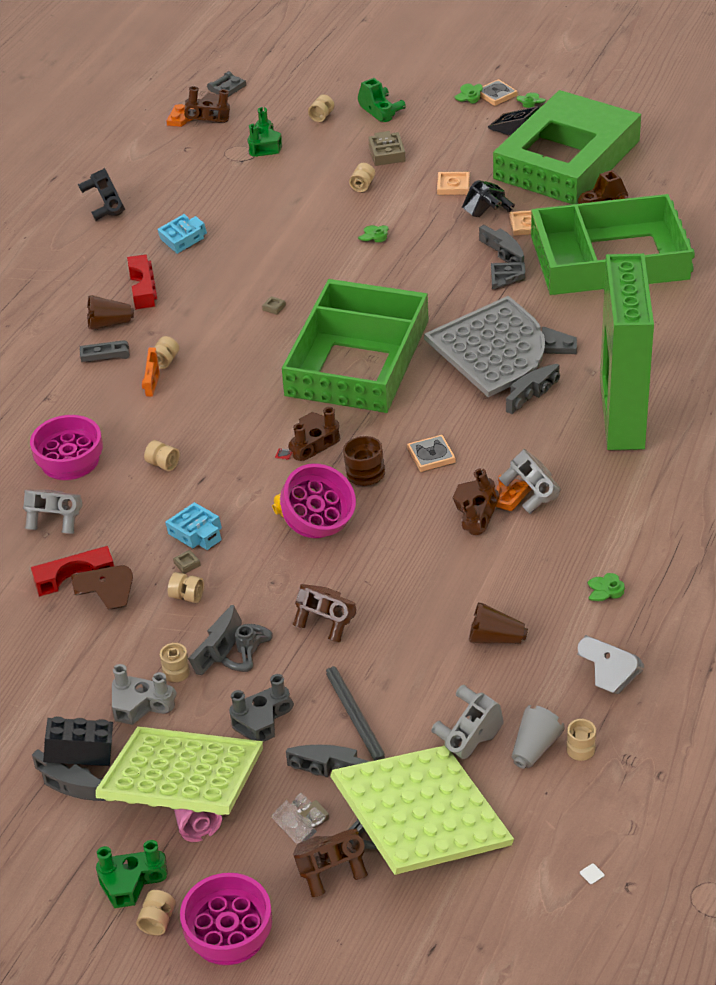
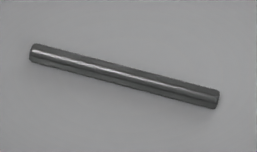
[326,666,385,761]

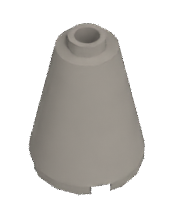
[512,705,565,769]

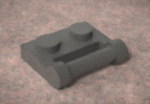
[207,71,246,97]

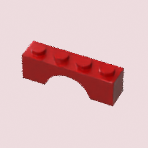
[127,254,158,310]
[31,546,114,597]

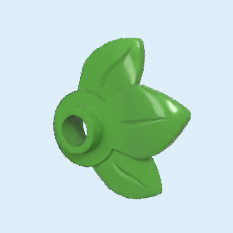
[454,83,483,103]
[517,92,546,108]
[358,225,389,242]
[587,573,625,601]

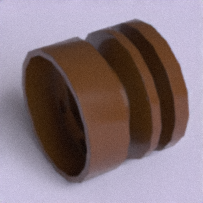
[343,436,385,486]

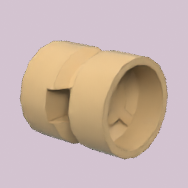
[308,94,335,122]
[349,163,375,192]
[155,336,179,369]
[144,440,180,471]
[168,572,204,603]
[160,643,190,682]
[567,719,596,761]
[136,890,176,936]

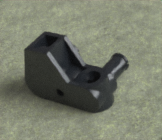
[78,168,126,221]
[462,180,515,218]

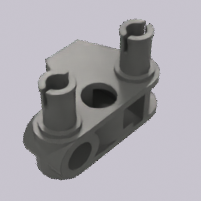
[229,674,294,742]

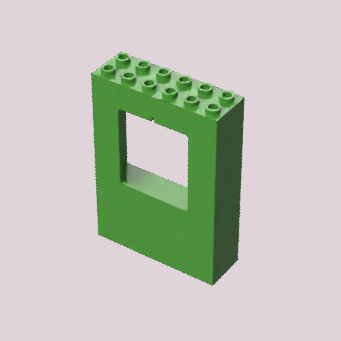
[493,90,641,204]
[531,194,695,295]
[600,253,654,450]
[282,279,429,413]

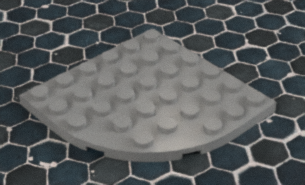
[424,296,545,397]

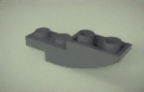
[479,224,524,263]
[506,364,560,414]
[188,605,242,675]
[286,744,371,777]
[32,749,106,801]

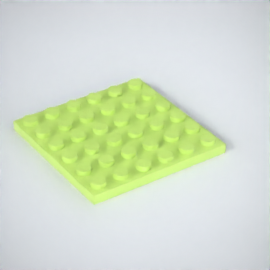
[96,726,263,815]
[330,746,514,875]

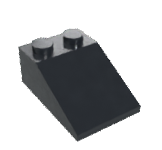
[488,106,540,136]

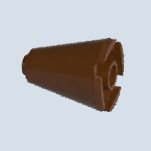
[87,295,134,330]
[469,602,528,644]

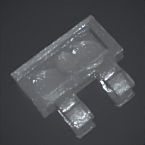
[271,793,326,844]

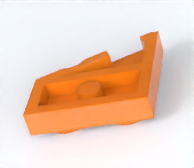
[166,104,193,127]
[142,347,160,397]
[496,475,532,511]

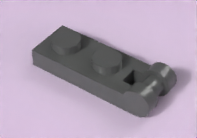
[79,340,130,362]

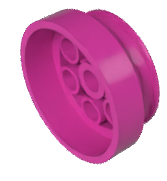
[30,415,103,480]
[280,464,356,538]
[180,873,272,965]

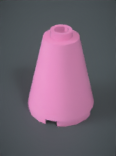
[174,809,222,842]

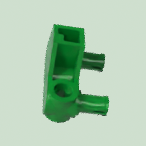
[358,78,406,122]
[247,107,282,157]
[96,840,168,908]

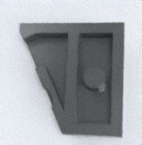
[491,262,525,290]
[542,327,577,354]

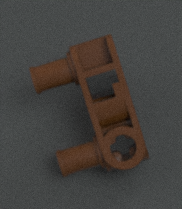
[184,86,230,122]
[578,170,628,204]
[288,407,340,461]
[452,468,500,535]
[71,565,133,610]
[293,584,357,642]
[293,829,368,897]

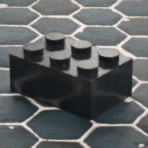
[43,717,113,766]

